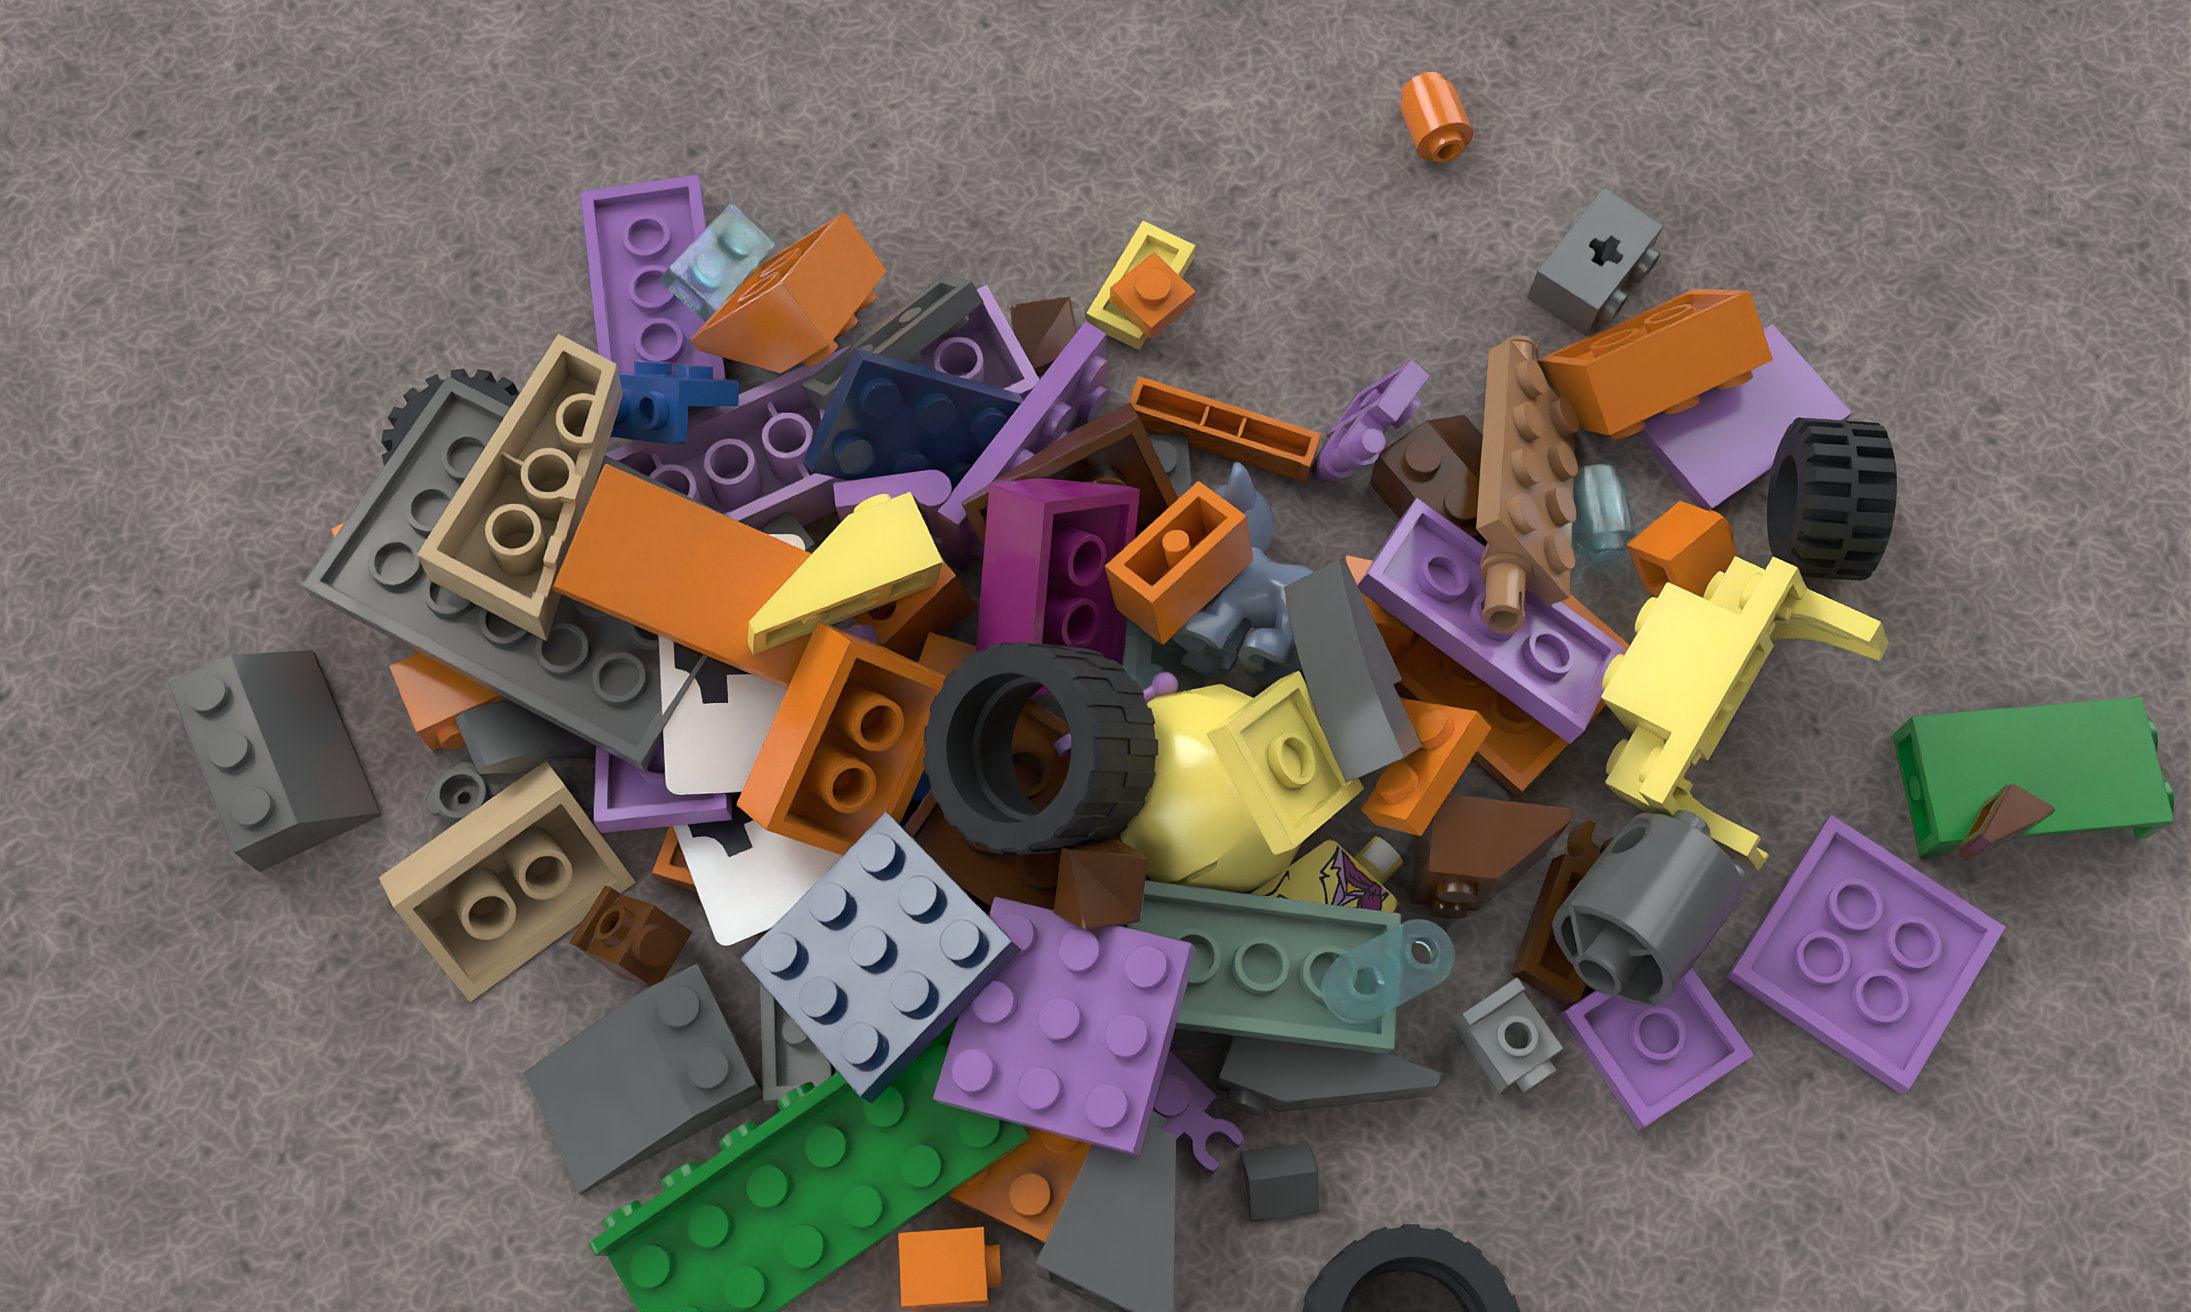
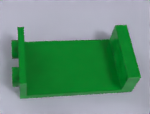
[1892,697,2174,858]

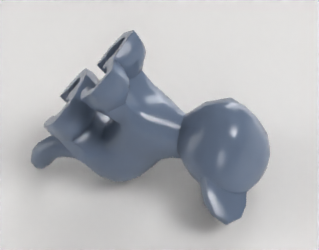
[1171,462,1314,688]

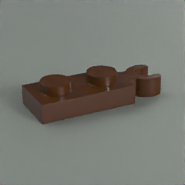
[1511,820,1614,1005]

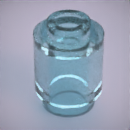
[1572,464,1637,562]

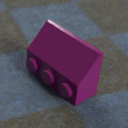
[976,478,1140,697]

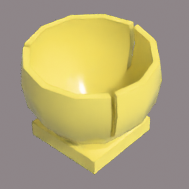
[1120,671,1364,893]

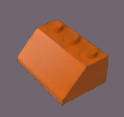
[690,211,887,374]
[1537,289,1773,439]
[736,620,946,856]

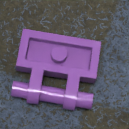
[1312,359,1430,482]

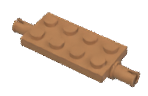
[1476,335,1579,634]

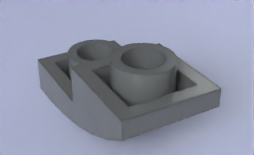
[455,699,596,774]

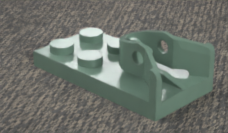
[1124,881,1401,1054]

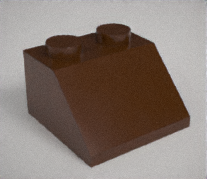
[1369,415,1488,547]
[1411,794,1571,919]

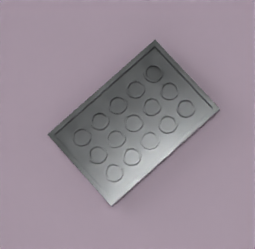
[302,376,732,771]

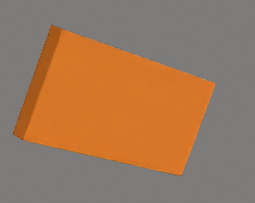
[551,464,832,689]

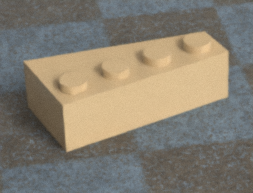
[417,334,623,641]

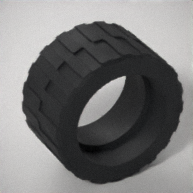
[923,641,1158,855]
[1302,1224,1520,1312]

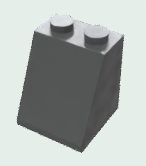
[1036,1111,1176,1312]

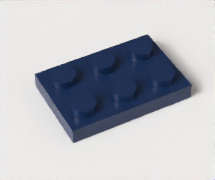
[804,347,1024,491]

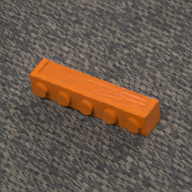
[1128,376,1321,483]

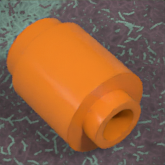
[1400,72,1473,163]

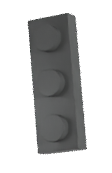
[800,274,984,410]

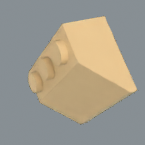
[379,760,636,1002]

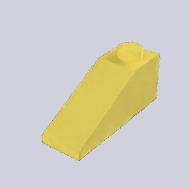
[747,492,943,655]

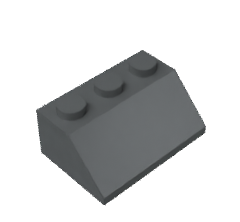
[168,650,382,872]

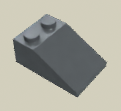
[524,963,763,1195]

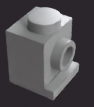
[1453,978,1563,1093]

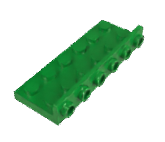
[588,1017,1033,1312]

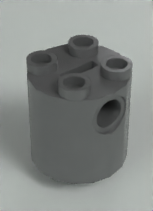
[1552,810,1750,1006]

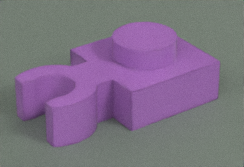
[1152,1050,1244,1174]

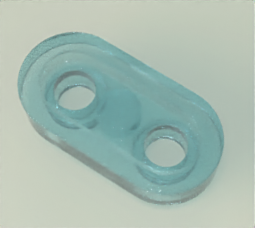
[1322,919,1455,1024]

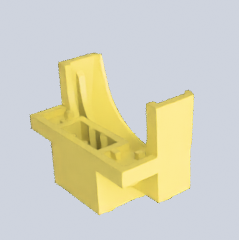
[1601,556,1889,871]

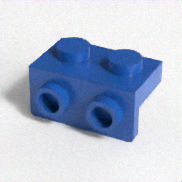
[610,361,739,445]

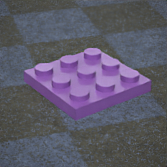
[1725,815,2006,1094]
[933,897,1197,1157]

